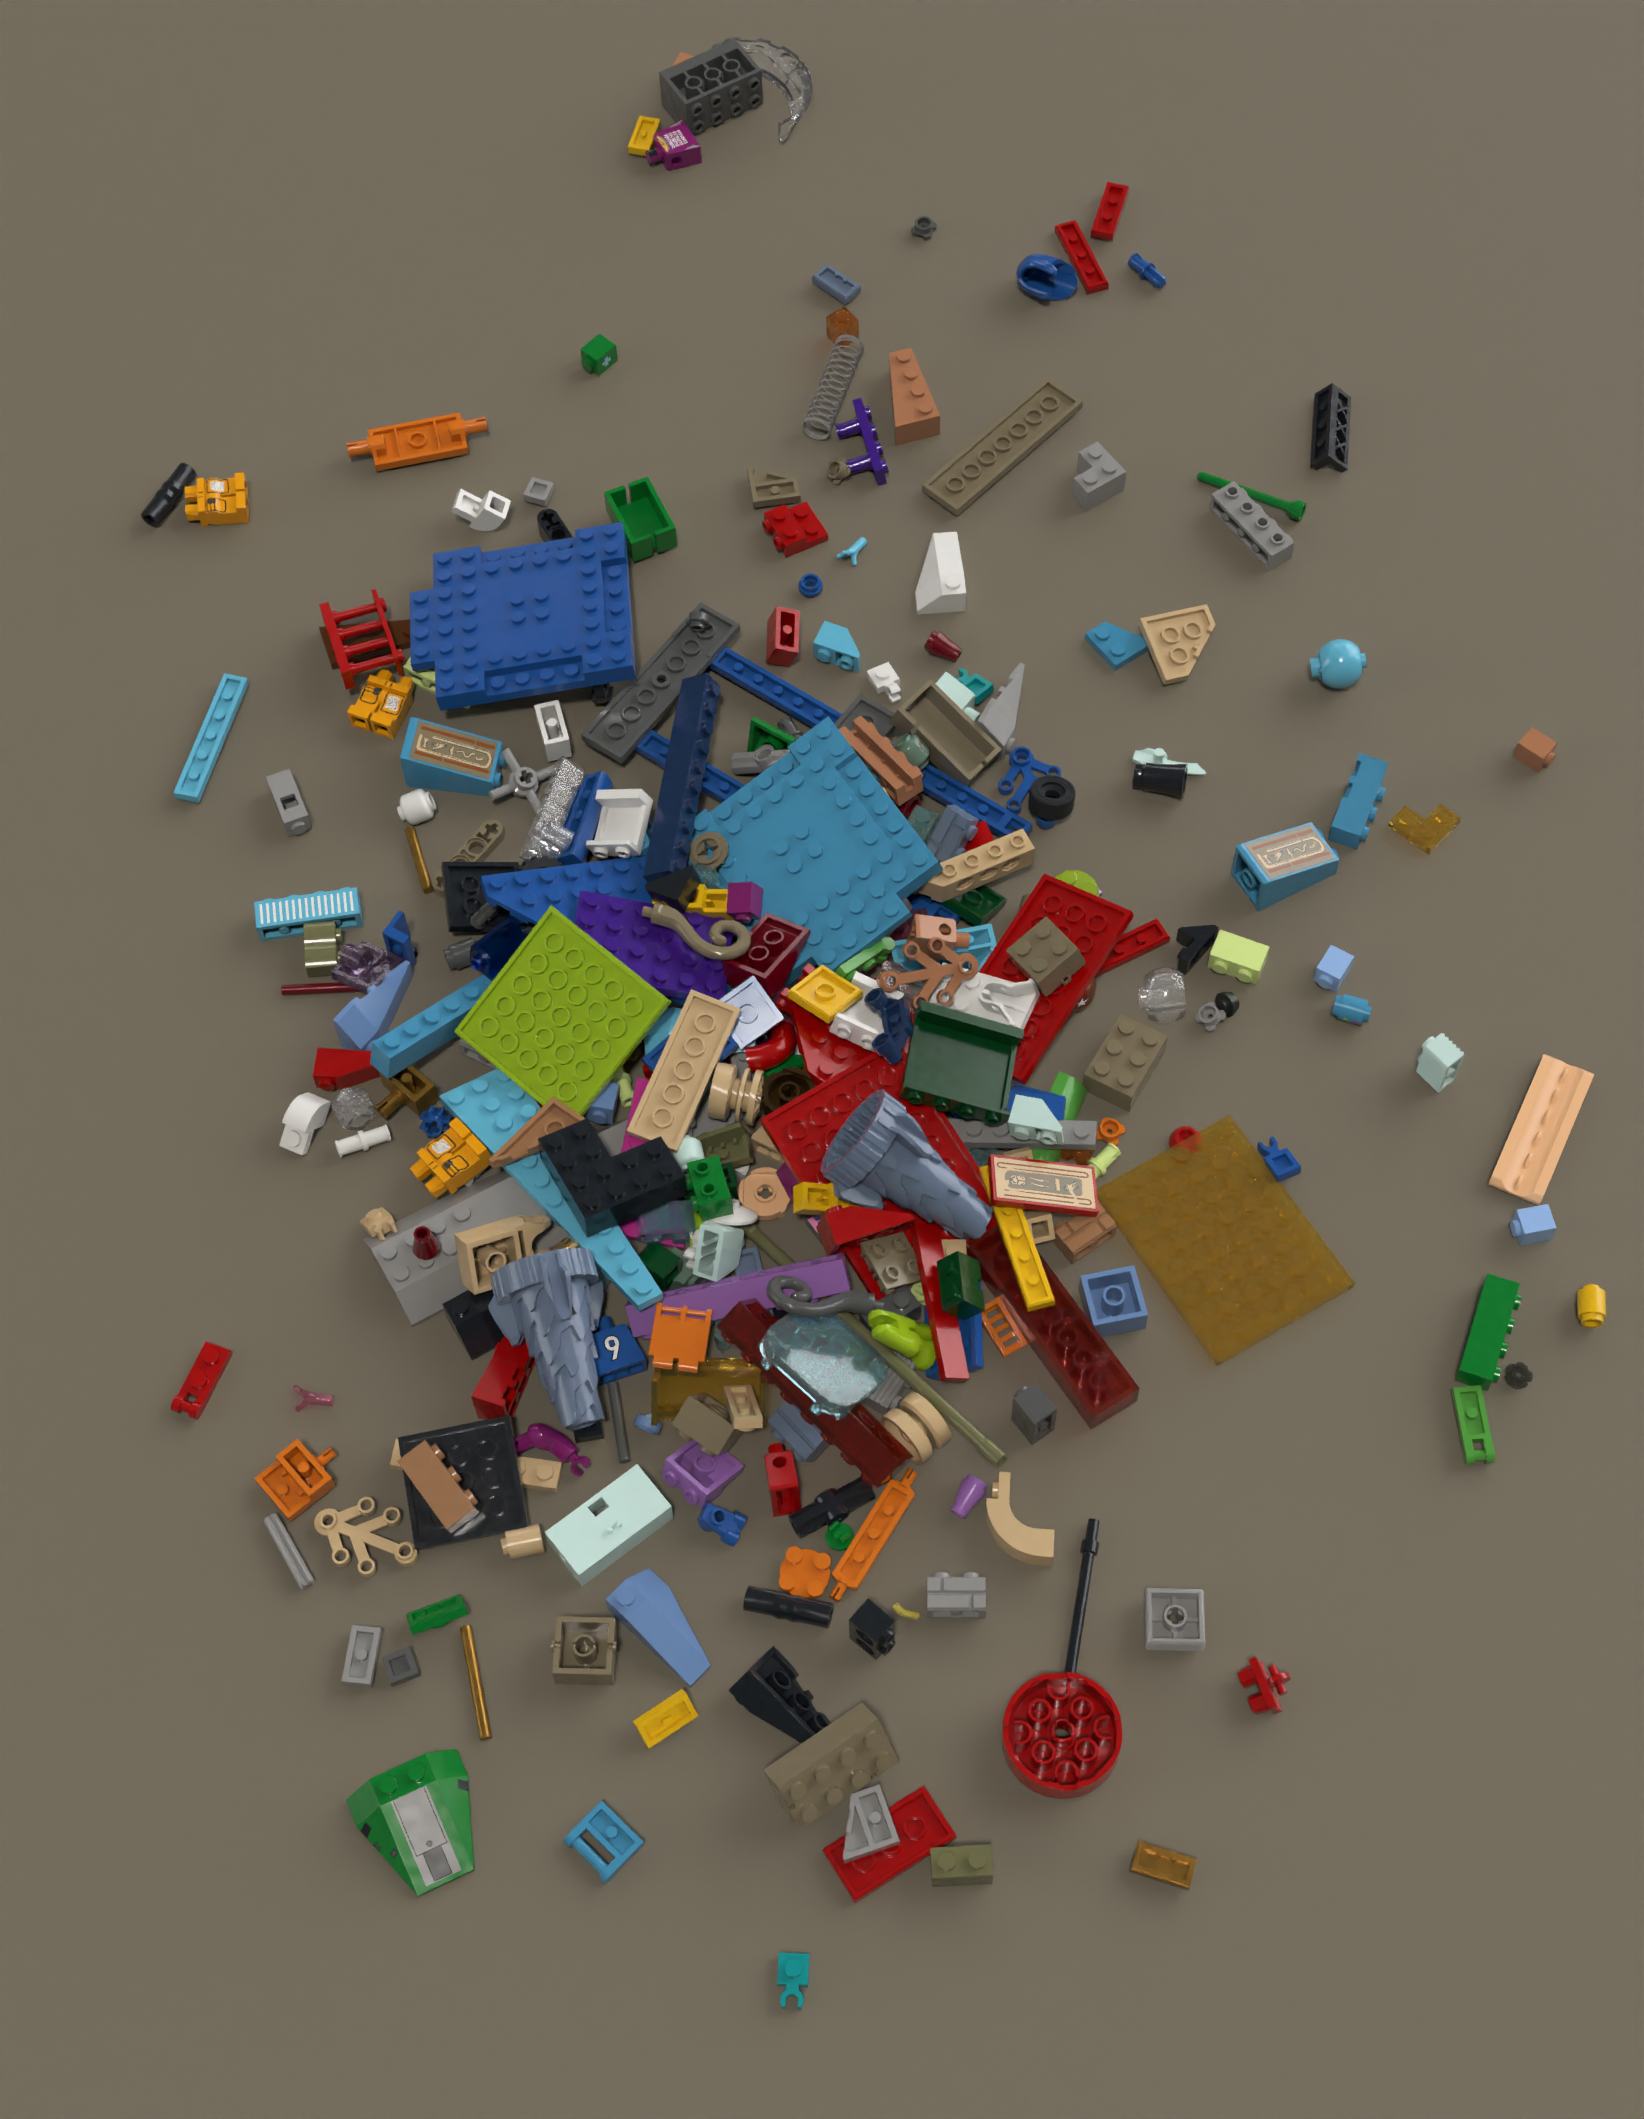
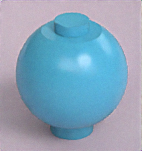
[1310,639,1367,689]

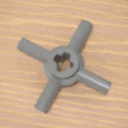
[489,748,558,817]

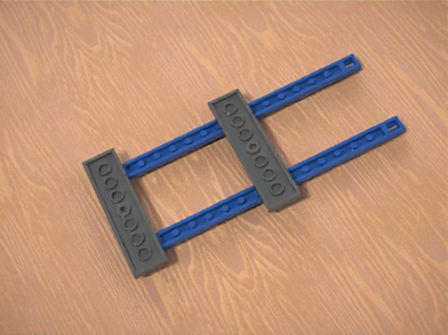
[581,602,1033,923]

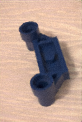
[864,988,914,1065]

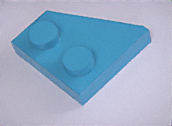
[1085,622,1149,671]

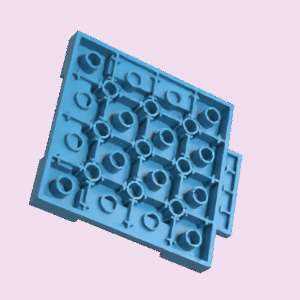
[686,716,944,994]

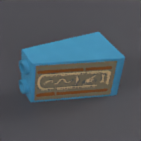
[400,717,507,796]
[1231,822,1339,912]

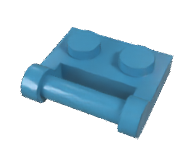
[563,1800,644,1884]

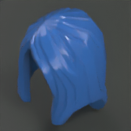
[1016,254,1078,301]

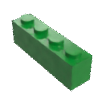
[1455,1273,1522,1391]

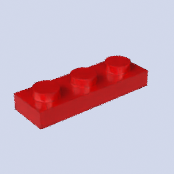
[1091,182,1129,241]

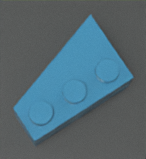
[1328,753,1388,850]

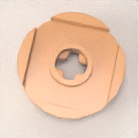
[738,1167,792,1221]

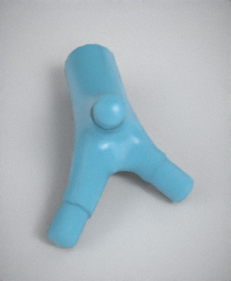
[836,537,867,566]

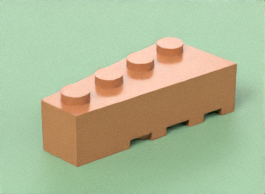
[889,347,940,446]

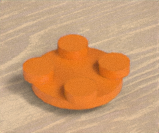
[779,1546,831,1599]

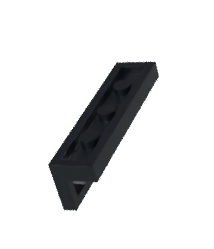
[1310,383,1351,472]

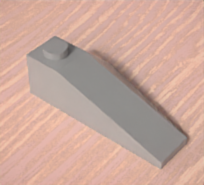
[977,663,1025,761]

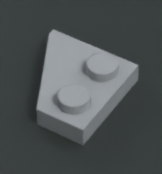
[843,1784,900,1863]

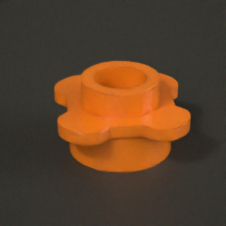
[1097,1118,1125,1146]

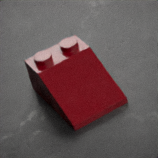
[722,912,811,999]

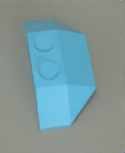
[891,924,997,987]

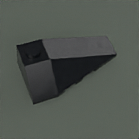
[442,1290,504,1361]
[728,1646,831,1743]

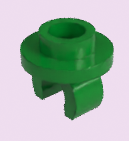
[825,1521,854,1551]

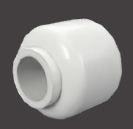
[397,788,437,825]

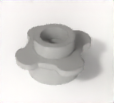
[1195,1002,1226,1032]

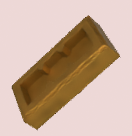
[1130,1840,1197,1891]

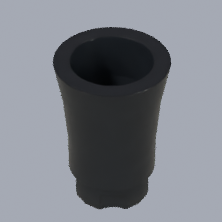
[1133,763,1188,799]

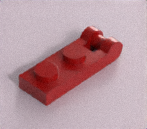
[171,1341,233,1420]

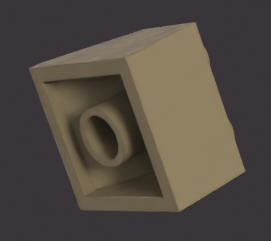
[672,1393,744,1456]

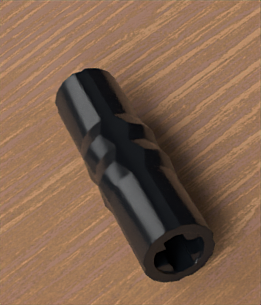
[141,463,196,527]
[743,1586,834,1629]

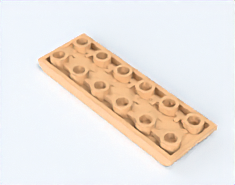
[1488,1054,1594,1205]

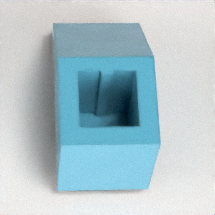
[813,621,860,672]

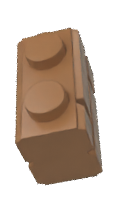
[1052,1203,1117,1264]

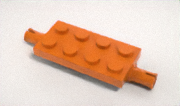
[346,412,488,471]

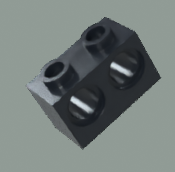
[849,1598,896,1660]

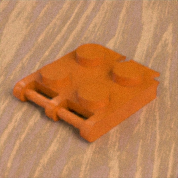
[648,1302,713,1373]

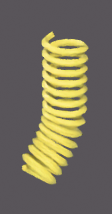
[892,1603,920,1620]

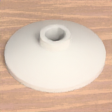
[709,1199,758,1226]

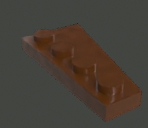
[319,620,410,670]

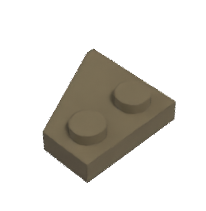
[747,466,801,508]

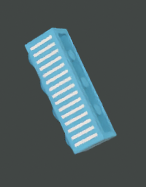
[254,887,363,941]

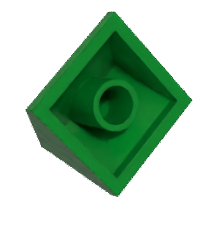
[747,717,798,752]

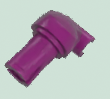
[514,1423,590,1476]

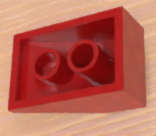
[816,1205,914,1256]

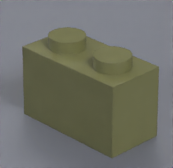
[930,1845,993,1887]

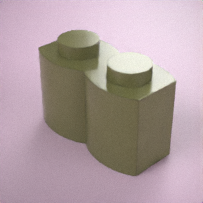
[303,921,344,977]

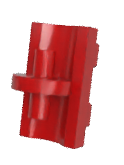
[1237,1657,1291,1715]

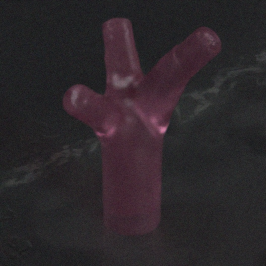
[293,1385,334,1412]

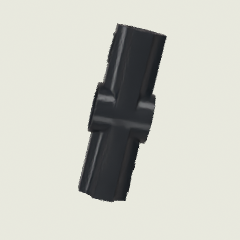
[788,1476,875,1539]

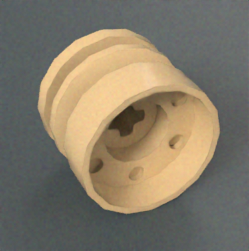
[707,1062,764,1126]

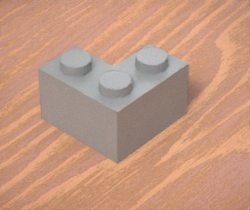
[1072,441,1126,511]

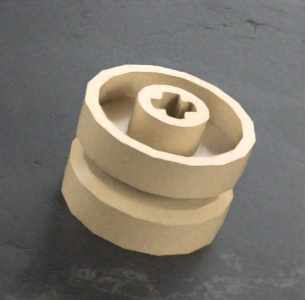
[881,1391,952,1465]

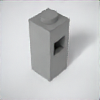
[266,769,312,837]

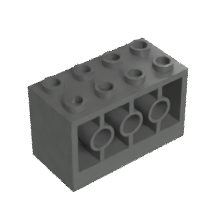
[659,38,763,135]

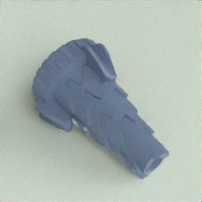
[820,1089,994,1240]
[488,1247,605,1432]

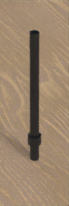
[1064,1518,1100,1673]

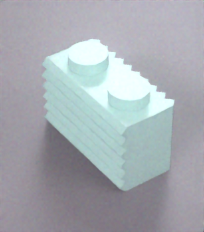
[1416,1033,1464,1093]

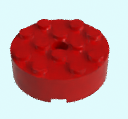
[1002,1672,1123,1799]

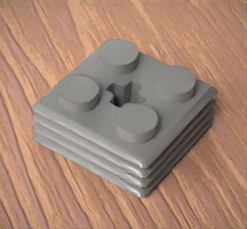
[1144,1588,1205,1651]

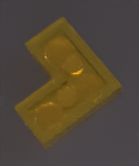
[1388,804,1461,855]

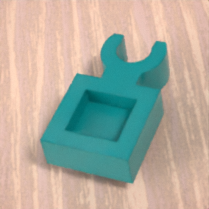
[952,668,994,705]
[777,1953,810,2010]

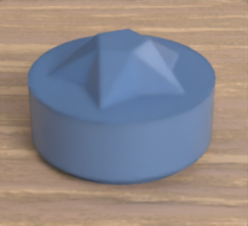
[633,1413,663,1435]

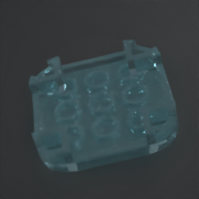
[757,1302,887,1420]

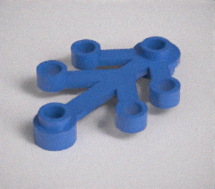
[998,746,1061,829]

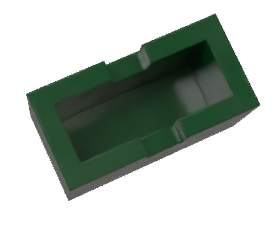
[937,1251,985,1320]

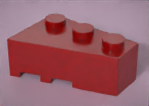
[471,1335,536,1420]

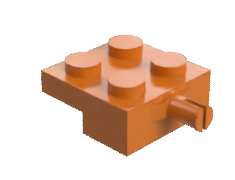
[254,1439,337,1522]

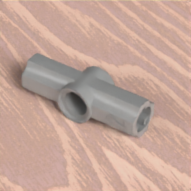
[731,745,790,774]

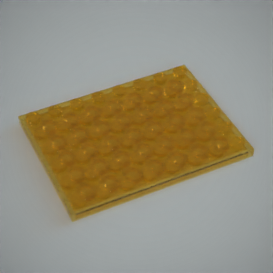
[1097,1115,1355,1366]

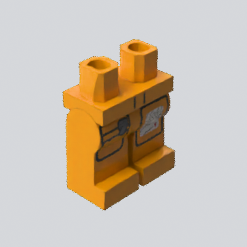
[184,472,249,527]
[347,669,415,740]
[409,1117,491,1198]

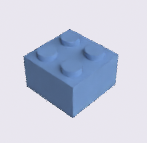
[1078,1265,1148,1339]

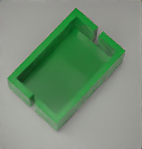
[604,477,677,562]

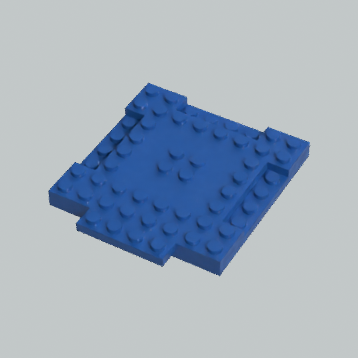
[410,522,636,711]

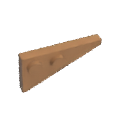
[488,1097,592,1169]

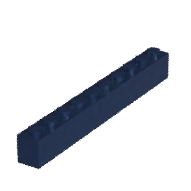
[643,673,720,883]

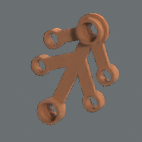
[877,937,979,1009]

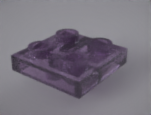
[331,941,404,994]

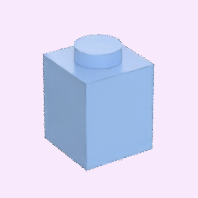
[1313,945,1354,992]
[1510,1204,1556,1246]

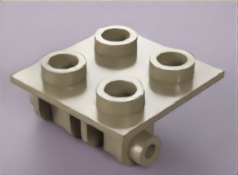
[860,1232,921,1297]

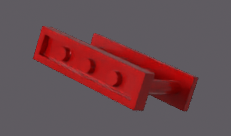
[319,589,405,690]

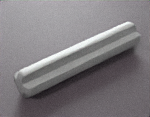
[264,1513,314,1590]

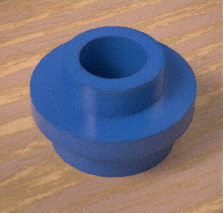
[798,573,823,597]

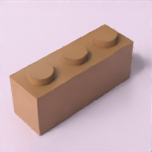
[397,1440,479,1533]

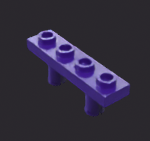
[835,398,889,486]

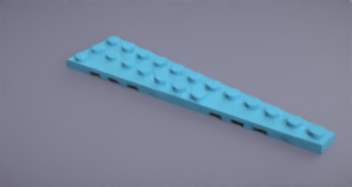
[439,1068,663,1311]

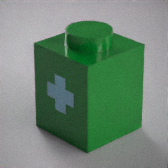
[580,333,618,376]

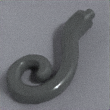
[766,1275,884,1317]

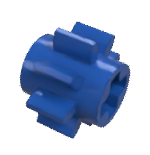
[419,1105,453,1138]

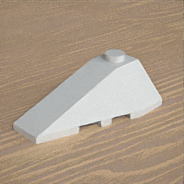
[915,532,966,614]

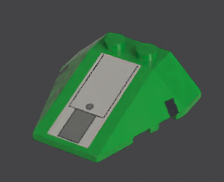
[346,1749,474,1897]

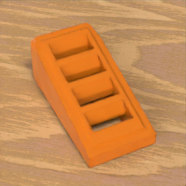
[982,1296,1028,1358]

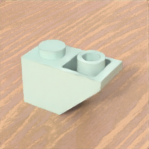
[1008,1095,1064,1145]

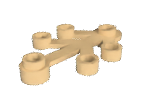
[314,1497,419,1578]

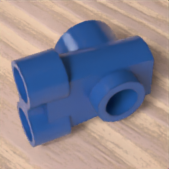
[697,1502,747,1547]

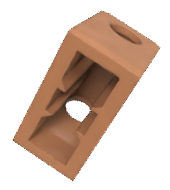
[906,914,970,961]

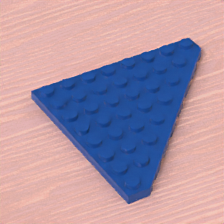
[480,855,732,1006]

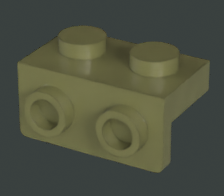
[694,1122,754,1168]

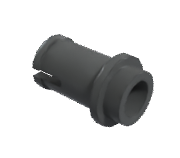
[777,716,804,738]

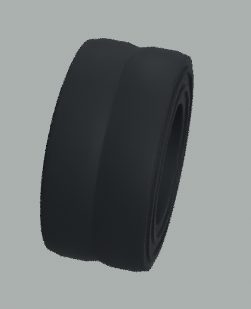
[1028,775,1076,820]

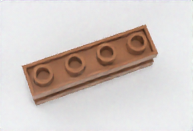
[839,716,923,806]

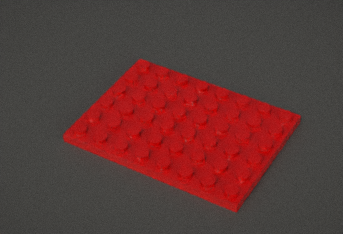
[759,1049,999,1301]

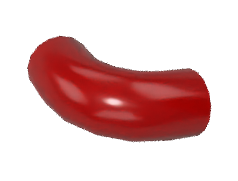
[745,1021,796,1073]

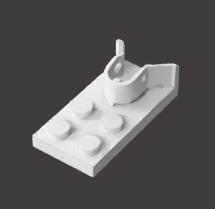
[928,962,1040,1029]

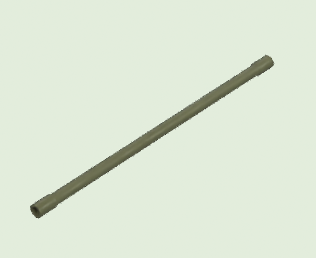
[734,1223,1008,1468]

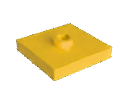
[787,965,863,1024]

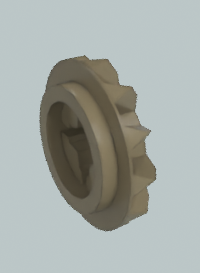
[689,832,729,872]

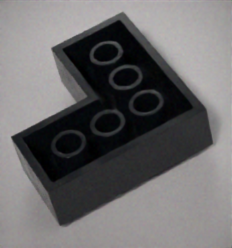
[538,1118,686,1237]

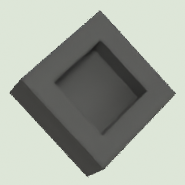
[381,1647,420,1687]

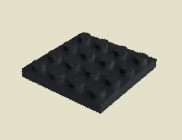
[398,1415,529,1551]

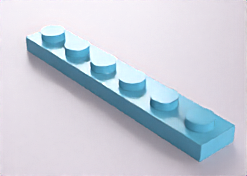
[173,673,249,803]

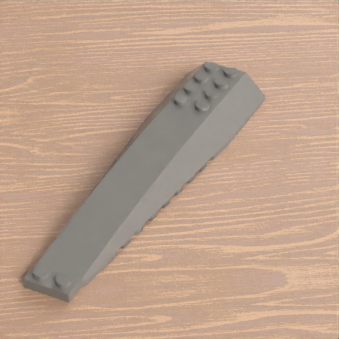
[363,1081,764,1327]

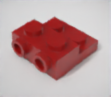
[762,501,828,558]

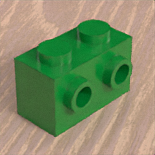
[685,1155,734,1222]

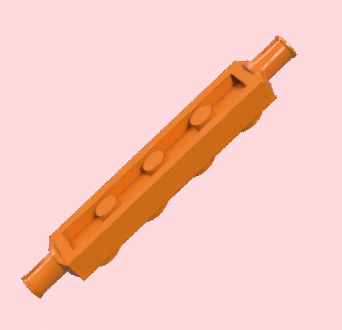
[829,1468,918,1602]

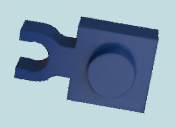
[1257,1136,1301,1183]

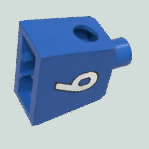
[592,1316,648,1387]

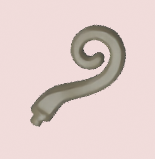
[642,903,751,960]

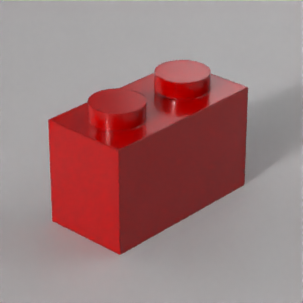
[766,606,800,667]

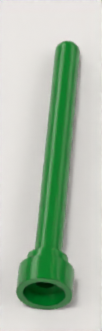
[1197,472,1307,521]

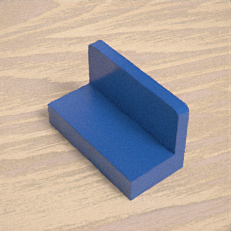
[382,910,417,968]

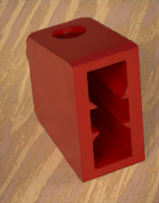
[764,1443,801,1517]

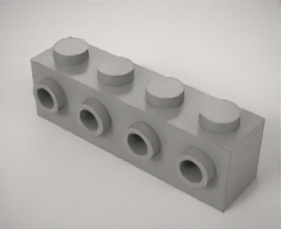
[1209,481,1294,571]

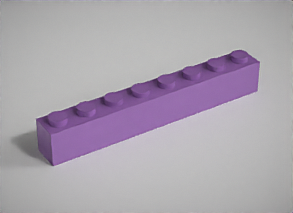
[625,1252,851,1339]

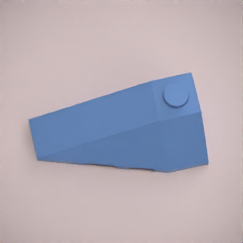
[333,960,414,1051]
[606,1568,711,1688]

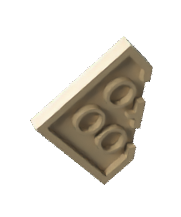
[1138,604,1216,685]

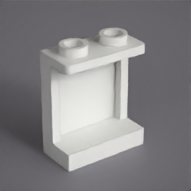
[585,789,653,858]
[829,971,904,1052]

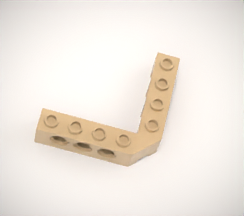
[882,787,1035,903]

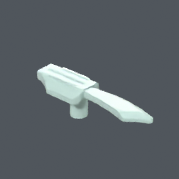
[1132,748,1206,775]

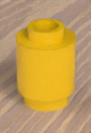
[1577,1284,1606,1328]

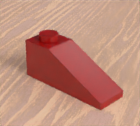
[312,1048,380,1091]

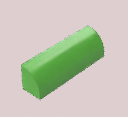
[1032,1072,1087,1162]

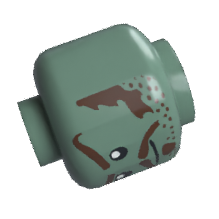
[893,733,930,770]

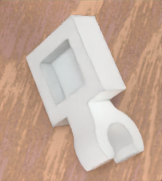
[867,662,901,704]

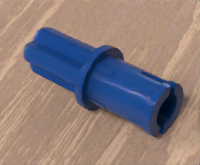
[1128,253,1167,289]

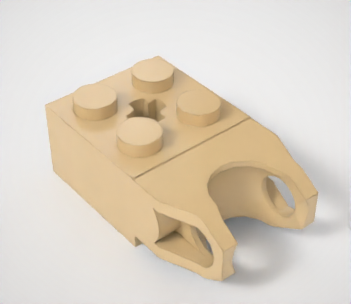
[454,1215,551,1295]

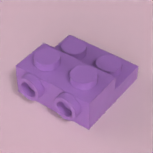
[661,1439,744,1508]

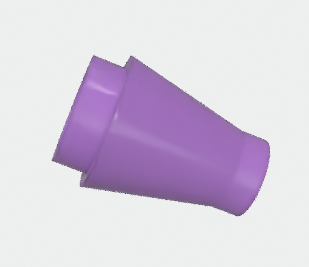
[950,1474,987,1519]

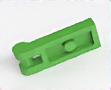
[835,936,895,982]
[1451,1385,1495,1465]

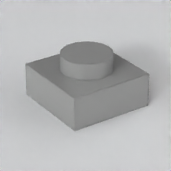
[523,477,555,507]

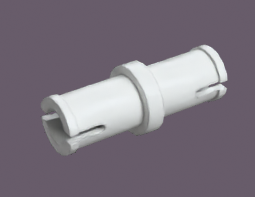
[335,1124,391,1157]

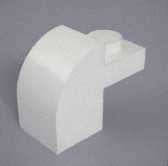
[451,489,511,531]
[279,1092,331,1155]

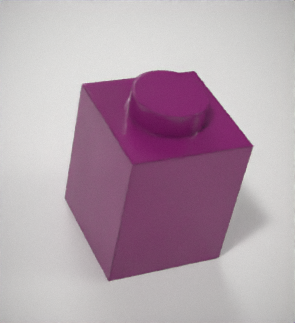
[726,882,763,923]

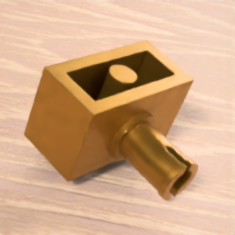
[374,1065,439,1119]

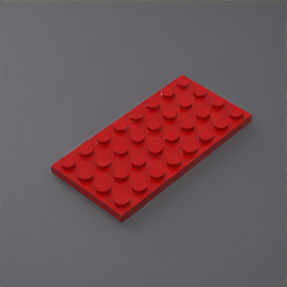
[979,873,1134,1085]

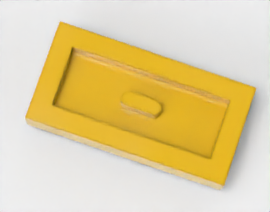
[628,116,661,156]
[632,1689,699,1748]

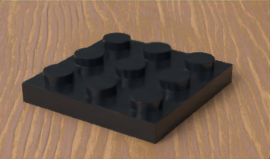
[441,862,527,932]

